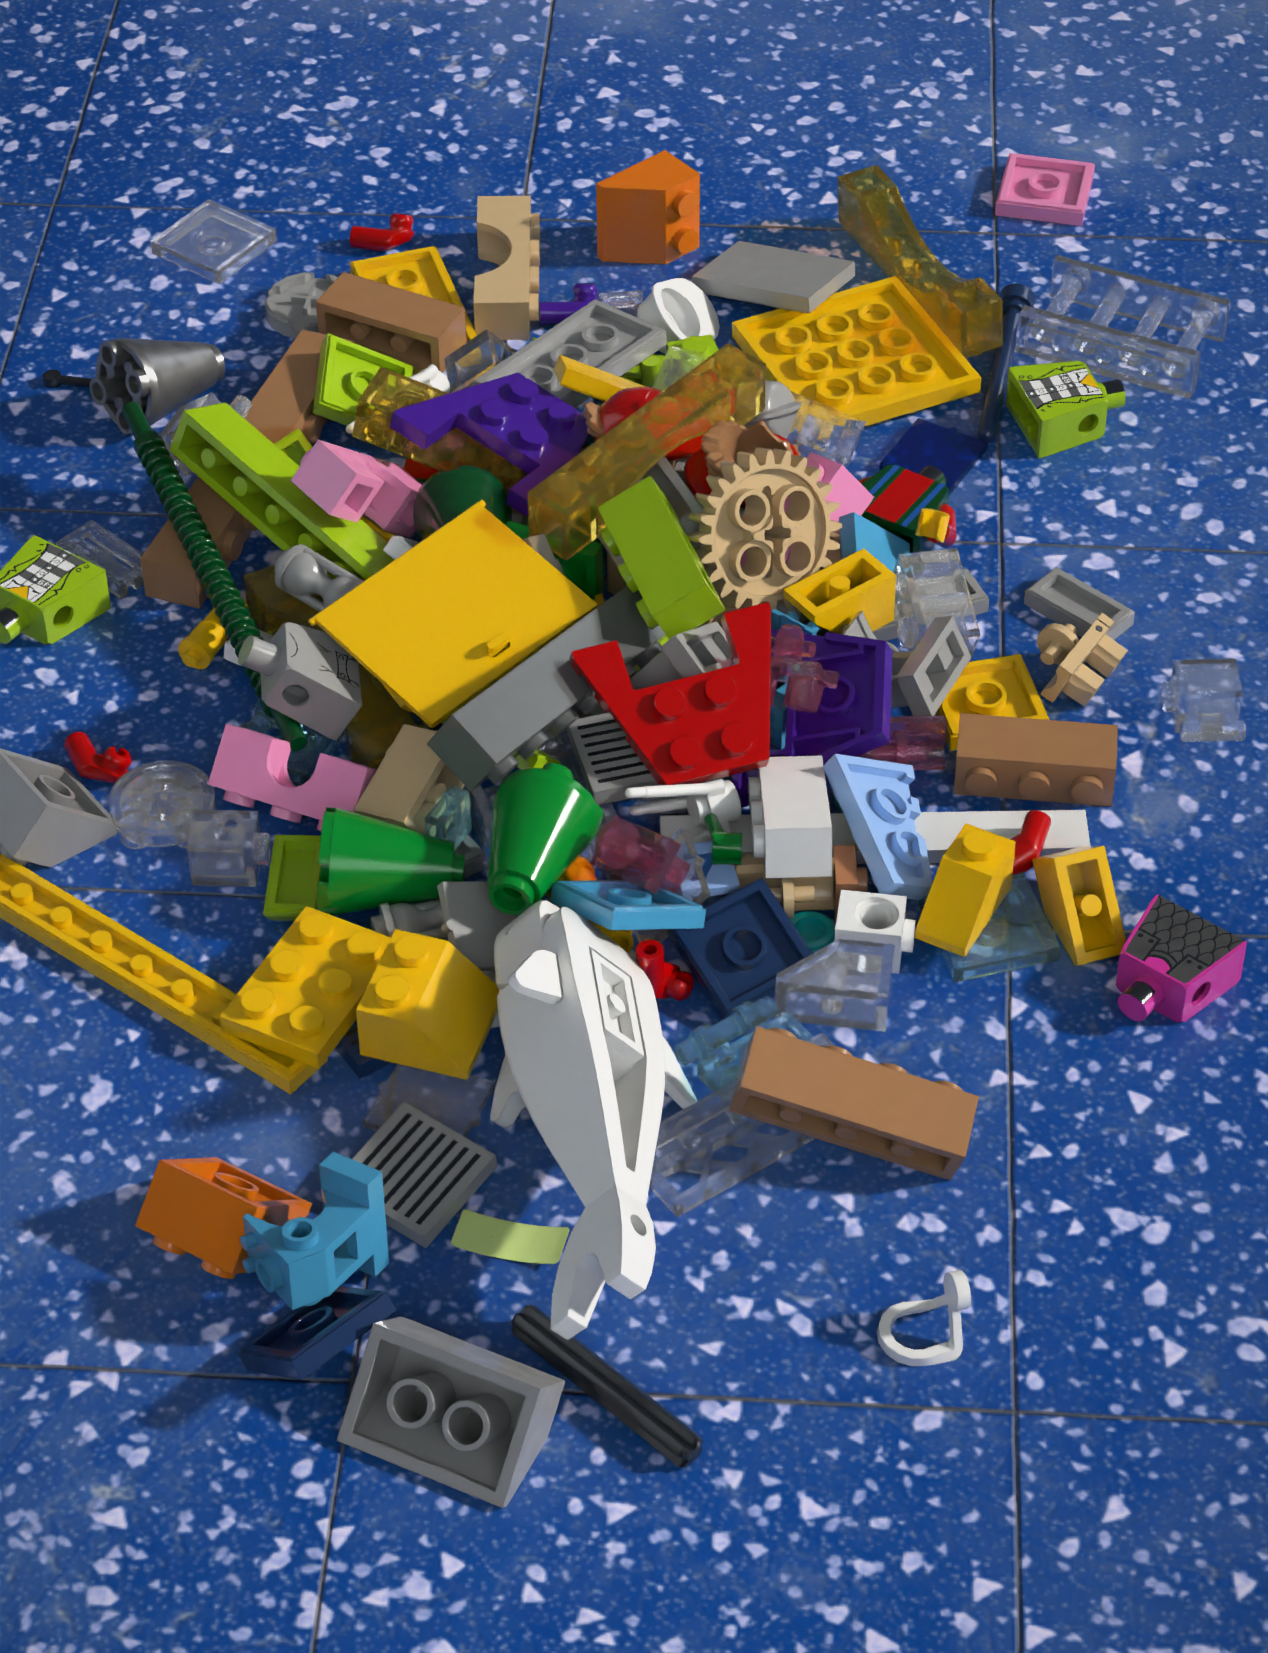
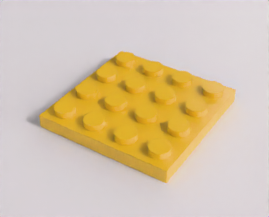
[732,276,981,441]

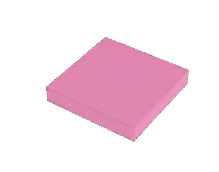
[995,153,1095,226]

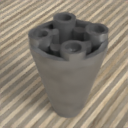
[90,338,225,434]

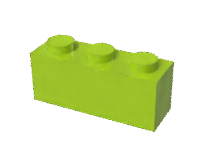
[598,475,726,639]

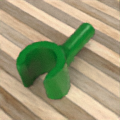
[704,813,742,865]

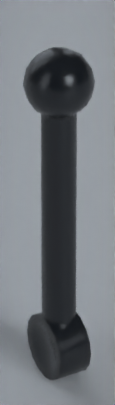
[43,369,92,388]

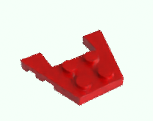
[570,602,771,785]

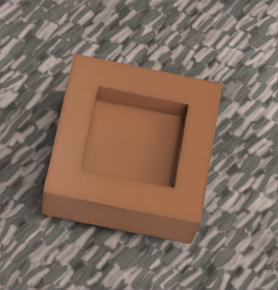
[833,845,868,922]

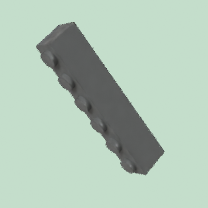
[427,586,666,791]

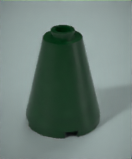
[413,465,512,540]

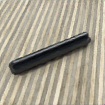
[511,1305,703,1468]

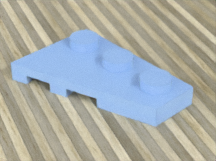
[823,754,932,900]

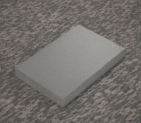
[692,241,855,314]

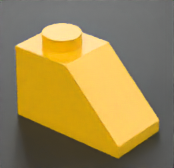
[783,548,896,634]
[915,823,1016,957]
[1032,845,1126,966]

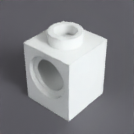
[833,890,916,974]

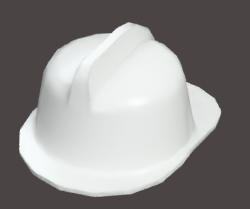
[637,278,720,354]

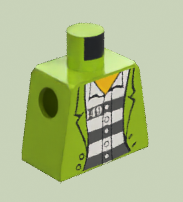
[1006,361,1126,458]
[0,535,111,645]

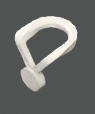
[877,1270,971,1366]

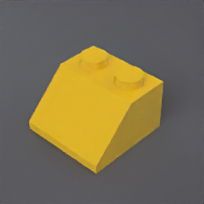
[356,929,499,1080]

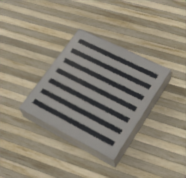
[567,713,659,805]
[352,1102,497,1248]

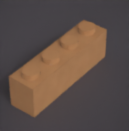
[728,1026,979,1180]

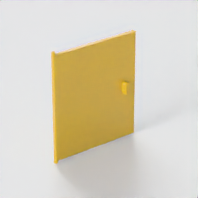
[308,499,598,729]

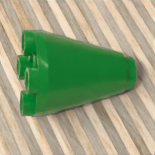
[487,763,604,915]

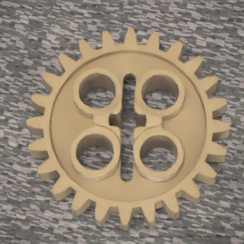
[687,447,842,611]

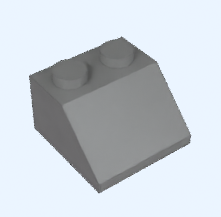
[0,748,121,868]

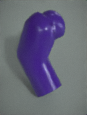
[539,283,600,325]

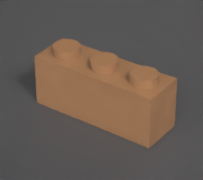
[316,272,467,373]
[954,713,1118,807]

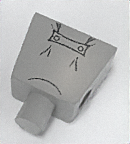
[238,622,362,741]

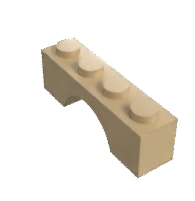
[473,195,540,340]

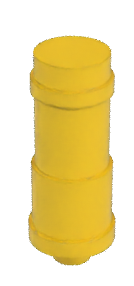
[178,596,249,669]

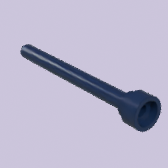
[977,284,1035,443]

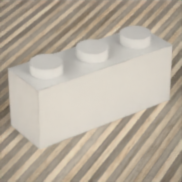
[748,756,832,878]

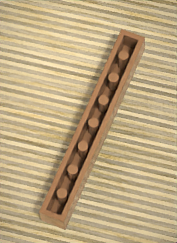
[140,329,353,609]

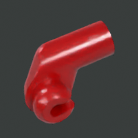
[349,213,415,251]
[64,732,132,783]
[1010,810,1051,882]
[636,939,694,1001]

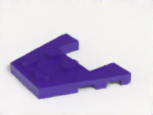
[390,372,591,526]
[732,626,893,808]

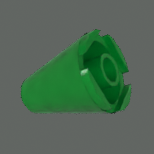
[317,807,465,915]

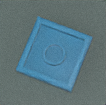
[550,880,706,930]

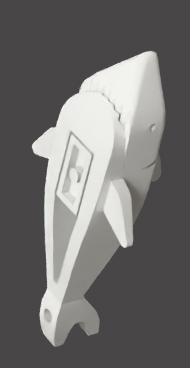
[490,900,699,1340]

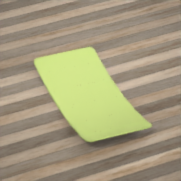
[451,1210,570,1264]

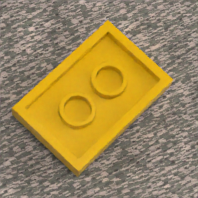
[220,906,391,1069]

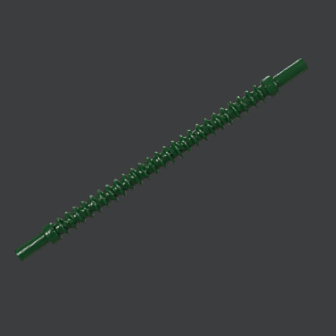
[122,402,308,752]

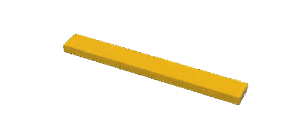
[0,854,328,1095]

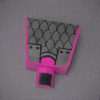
[1116,894,1247,1022]

